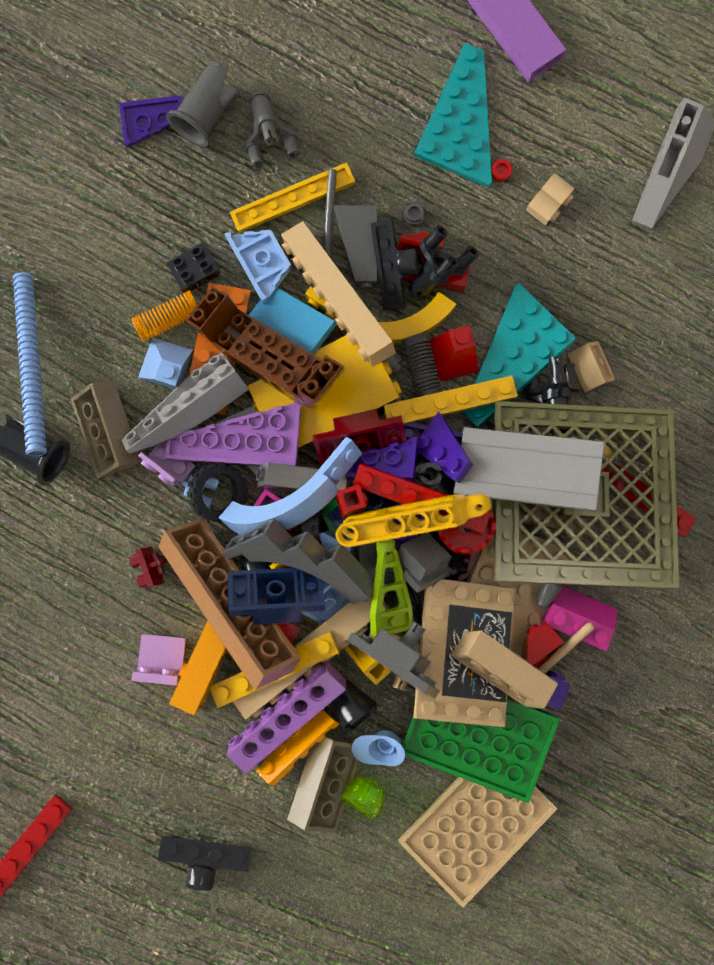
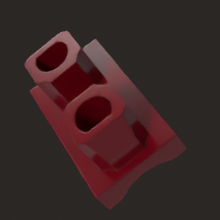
[129,546,168,588]

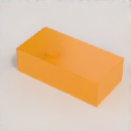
[169,621,228,715]

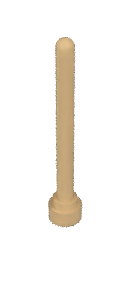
[537,622,594,674]

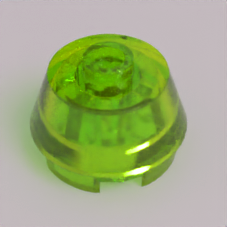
[341,776,385,821]

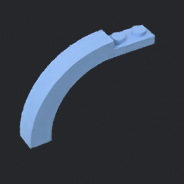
[219,437,362,534]

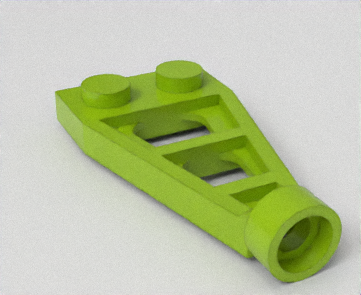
[370,539,413,638]

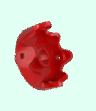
[437,504,496,554]

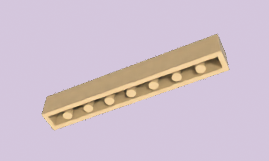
[281,221,396,367]
[233,597,390,720]

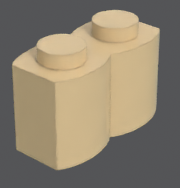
[526,173,575,226]

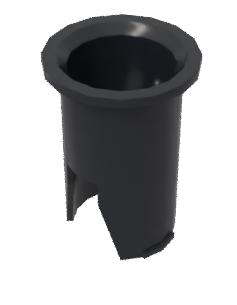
[0,414,71,486]

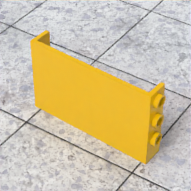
[248,335,402,448]

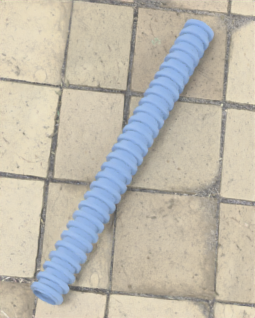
[13,272,47,457]

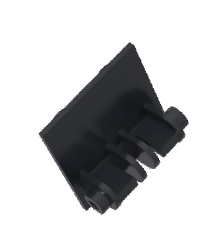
[166,243,221,293]

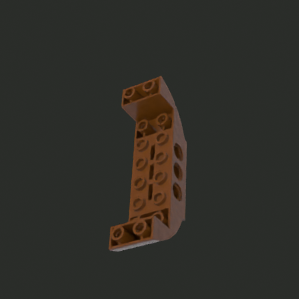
[185,286,344,409]

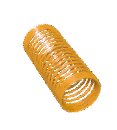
[132,290,197,343]

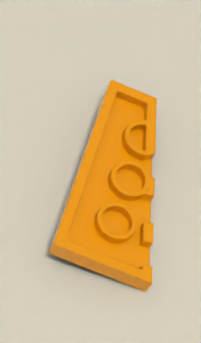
[256,702,339,786]

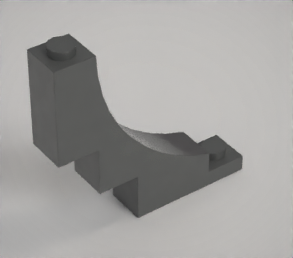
[222,518,374,604]

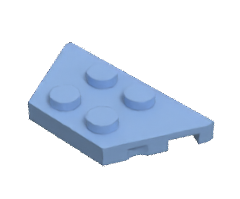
[225,230,292,304]

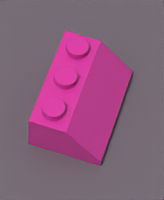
[541,586,617,651]

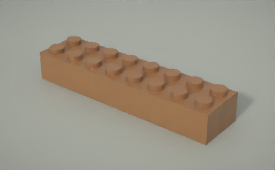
[158,518,301,691]

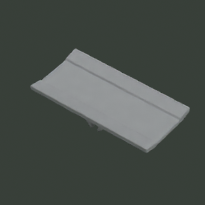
[454,427,604,511]

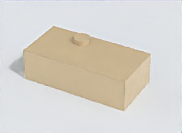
[451,630,558,708]

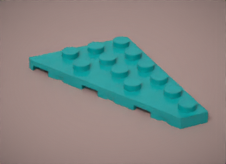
[414,43,492,188]
[463,283,576,429]

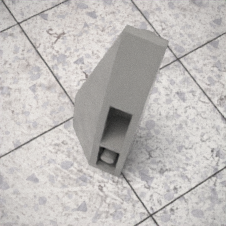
[631,97,714,229]
[122,352,249,454]

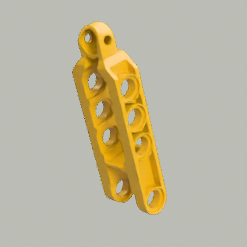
[336,494,492,547]

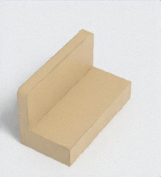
[568,341,615,392]

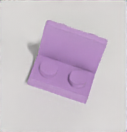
[138,441,196,487]
[132,634,186,685]

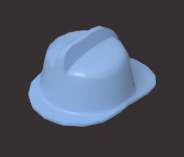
[351,730,405,766]

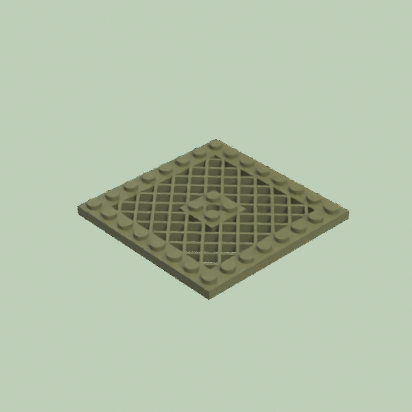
[494,401,679,589]

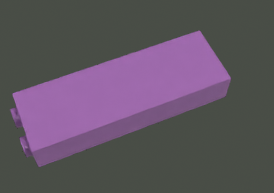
[467,0,566,83]

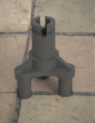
[244,91,300,169]

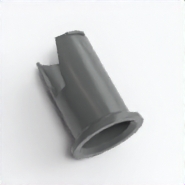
[166,61,240,147]

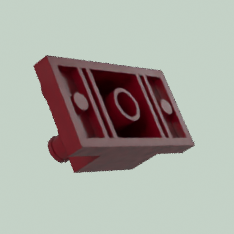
[313,409,407,466]

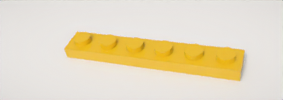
[230,162,355,234]
[383,376,518,425]
[209,631,341,708]

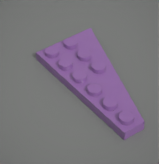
[165,402,302,466]

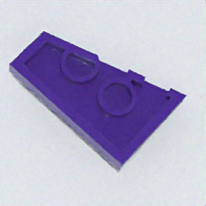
[119,95,183,148]
[417,411,473,483]
[346,437,418,481]

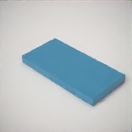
[249,288,337,355]

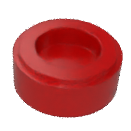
[491,159,513,182]

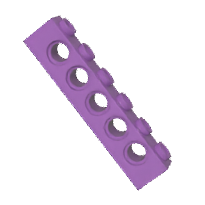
[227,661,346,773]

